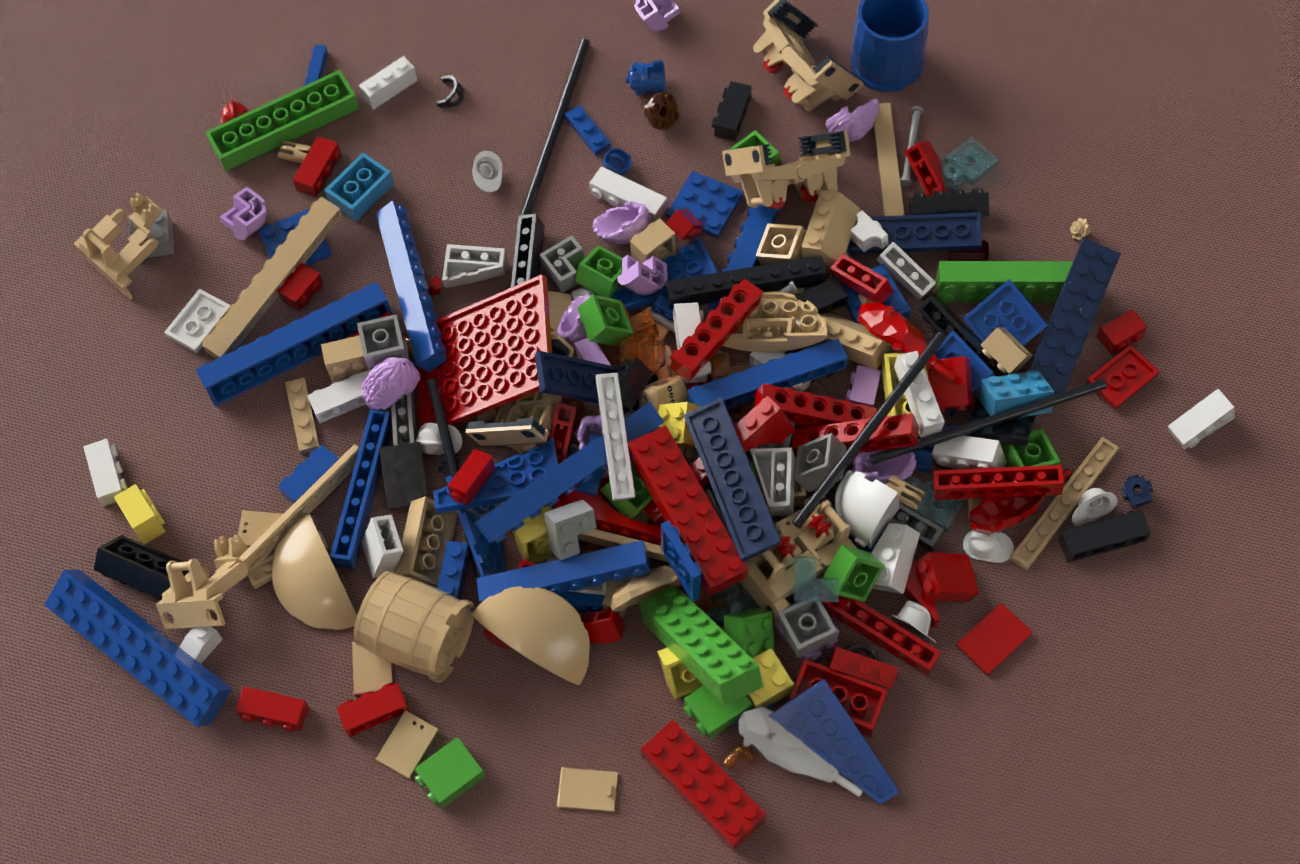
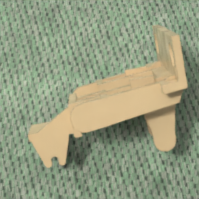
[74,193,163,300]
[156,535,249,629]

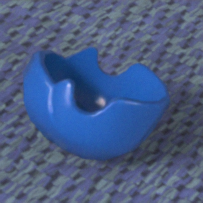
[603,148,633,176]

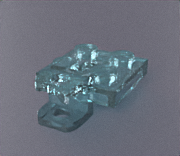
[942,137,999,190]
[903,477,965,532]

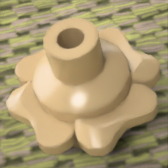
[1070,218,1091,241]

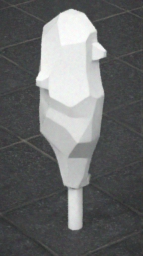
[738,707,863,797]

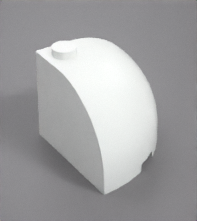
[835,470,900,549]

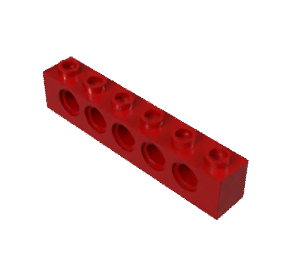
[670,279,763,382]
[755,384,876,426]
[792,413,919,458]
[933,465,1064,500]
[820,587,941,676]

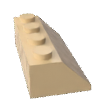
[801,190,860,266]
[818,313,893,370]
[395,496,458,588]

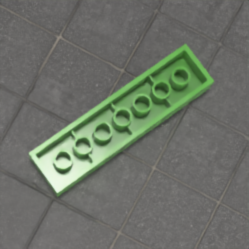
[205,70,360,172]
[935,261,1073,304]
[638,585,764,706]

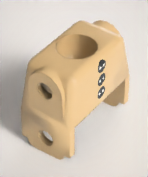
[639,375,688,413]

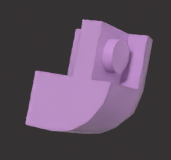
[634,0,681,31]
[220,187,267,240]
[617,255,668,296]

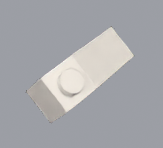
[180,626,222,664]

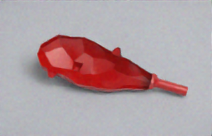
[858,302,958,383]
[970,468,1072,535]

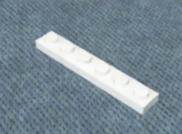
[596,373,635,501]

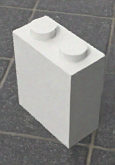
[362,515,403,578]

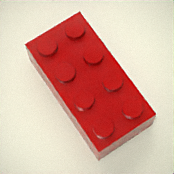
[789,659,888,737]

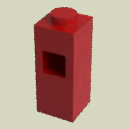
[447,449,495,506]

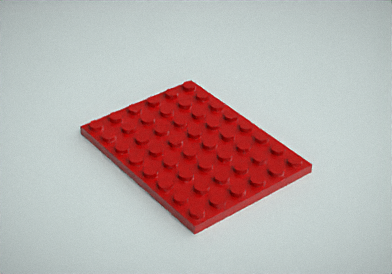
[417,275,552,429]

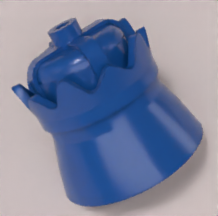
[626,60,666,97]

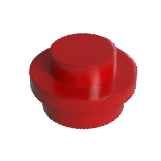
[429,276,442,295]

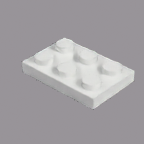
[164,289,230,353]

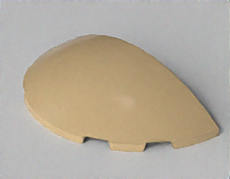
[714,292,827,352]
[271,514,357,631]
[471,586,590,685]

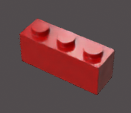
[293,136,341,197]
[830,253,893,304]
[826,646,899,689]
[337,682,410,737]
[235,686,309,732]

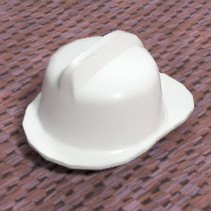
[473,151,502,192]
[415,423,463,455]
[1072,488,1117,527]
[963,530,1014,563]
[891,601,936,643]

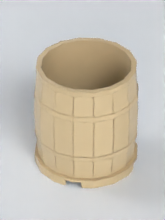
[354,571,475,683]

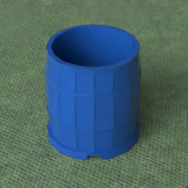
[850,0,929,92]

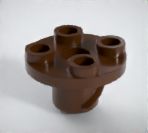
[644,92,679,130]

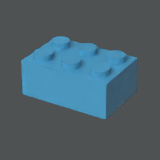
[324,153,394,222]
[979,370,1054,417]

